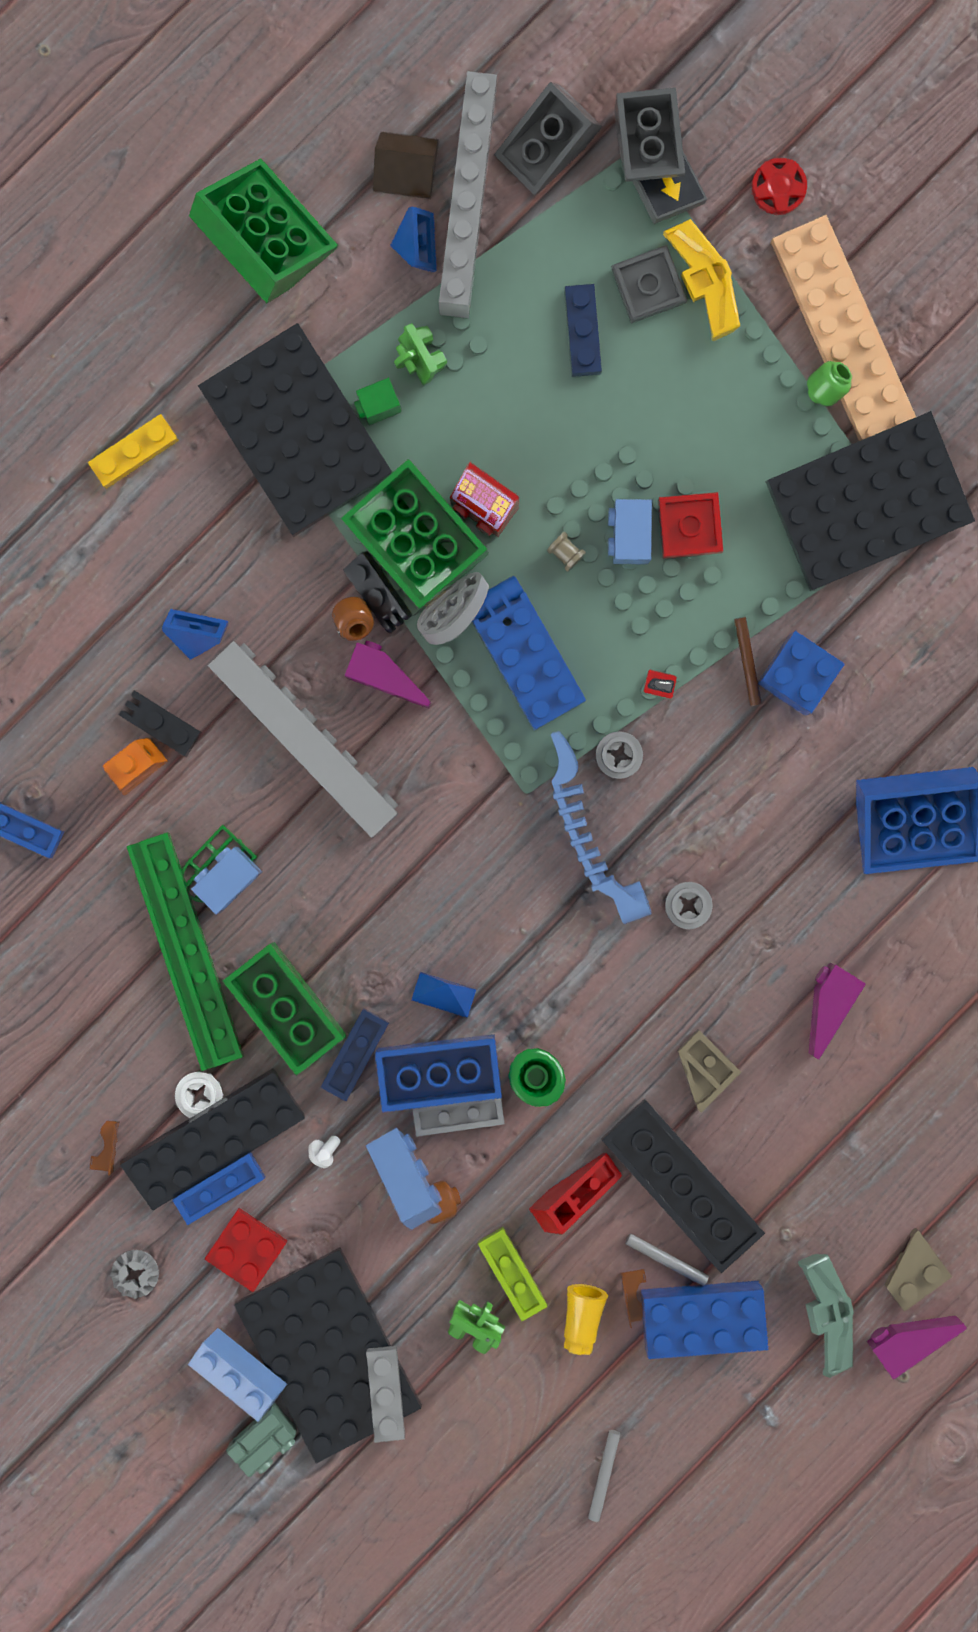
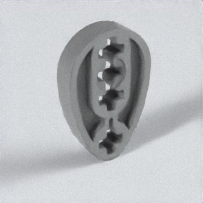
[417,572,489,645]

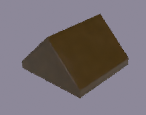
[373,132,439,199]

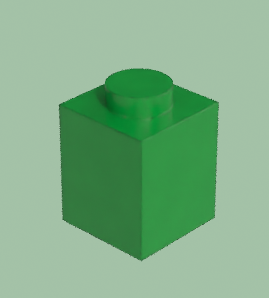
[354,377,401,425]

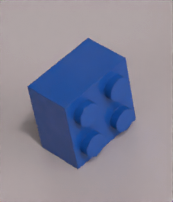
[758,630,845,716]

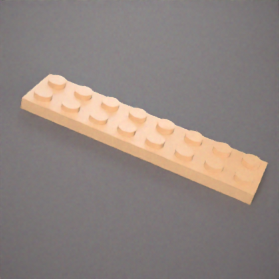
[771,215,916,441]

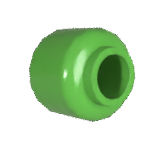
[807,361,852,406]

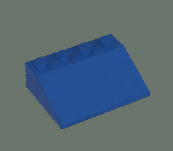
[856,767,978,874]

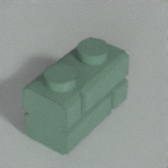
[226,1403,297,1477]

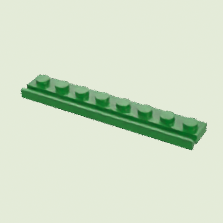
[126,832,244,1071]

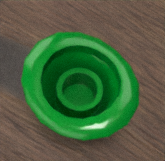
[509,1048,566,1107]

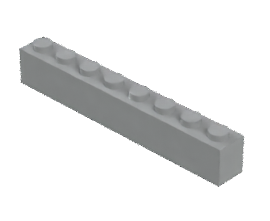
[439,71,497,318]
[208,641,399,838]

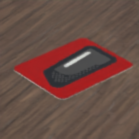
[644,670,677,699]

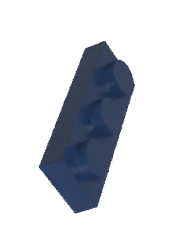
[564,284,602,377]
[320,1008,390,1101]

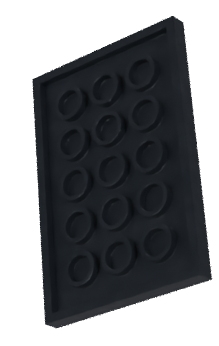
[198,323,393,537]
[765,411,975,591]
[234,1247,422,1464]

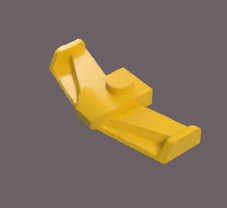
[663,219,740,341]

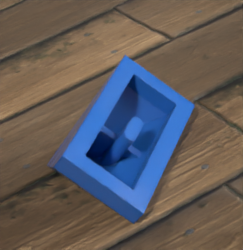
[390,206,437,272]
[162,609,228,660]
[411,972,476,1018]

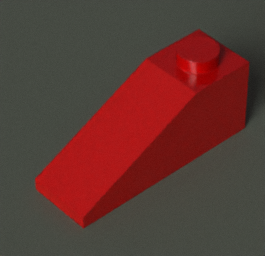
[529,1153,622,1235]

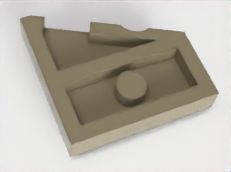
[677,1029,741,1113]
[884,1228,952,1312]

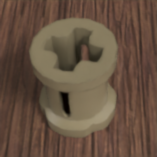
[546,532,586,572]

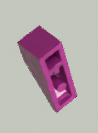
[345,640,431,709]
[808,963,866,1060]
[866,1316,967,1380]

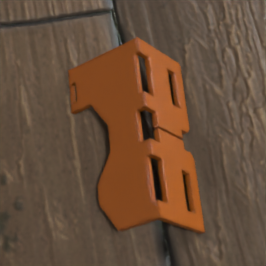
[90,1120,120,1176]
[620,1269,647,1328]

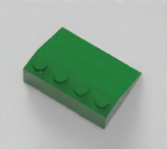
[189,158,338,304]
[341,459,489,609]

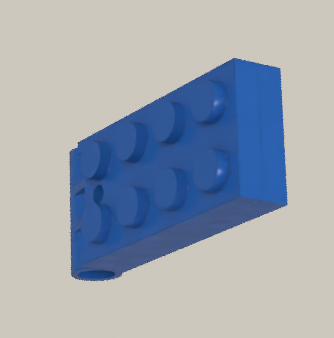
[472,575,586,731]

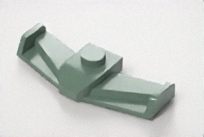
[798,1254,854,1378]

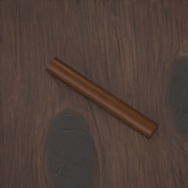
[734,617,762,706]

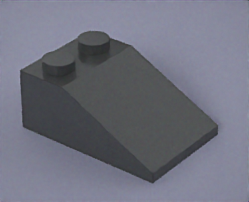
[494,82,602,196]
[614,87,685,182]

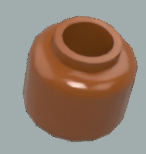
[332,597,374,641]
[428,1180,461,1224]

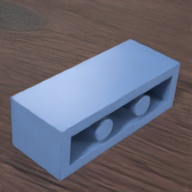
[366,1128,442,1230]
[188,1328,287,1421]

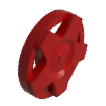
[752,158,807,215]

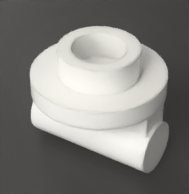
[308,1136,340,1168]

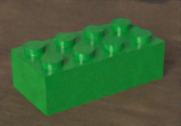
[223,942,347,1076]

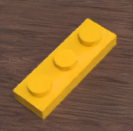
[88,414,179,489]

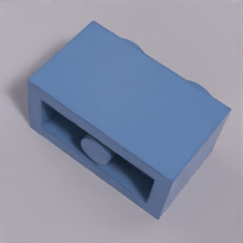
[608,499,652,564]
[191,847,262,915]

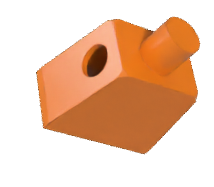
[102,738,168,796]

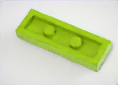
[477,1227,548,1321]

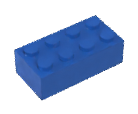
[375,1034,502,1112]
[641,1281,768,1359]

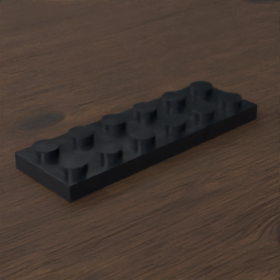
[120,1068,305,1211]
[601,1099,765,1273]

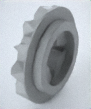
[596,732,643,779]
[665,882,713,929]
[110,1250,159,1299]

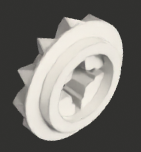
[175,1071,223,1118]

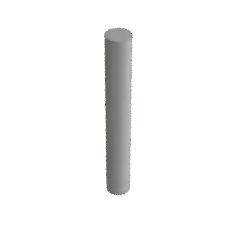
[625,1233,709,1286]
[588,1430,620,1522]

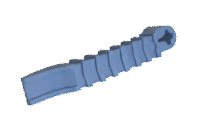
[551,731,652,924]

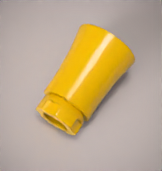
[564,1284,608,1355]

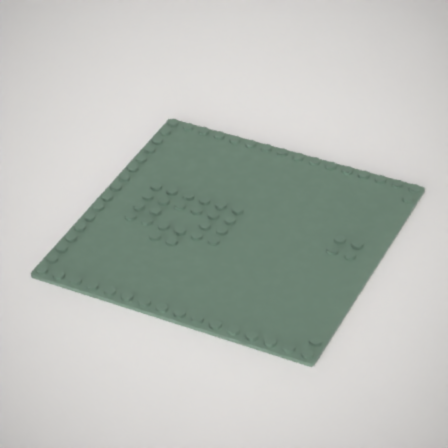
[325,158,851,794]

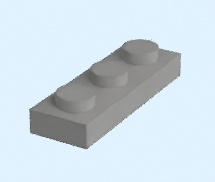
[413,1098,505,1137]
[366,1346,405,1442]

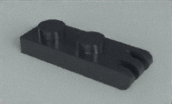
[343,551,412,633]
[118,690,202,757]

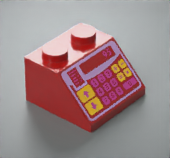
[450,462,520,537]

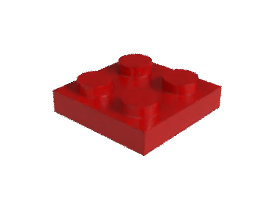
[658,492,723,558]
[204,1208,288,1292]

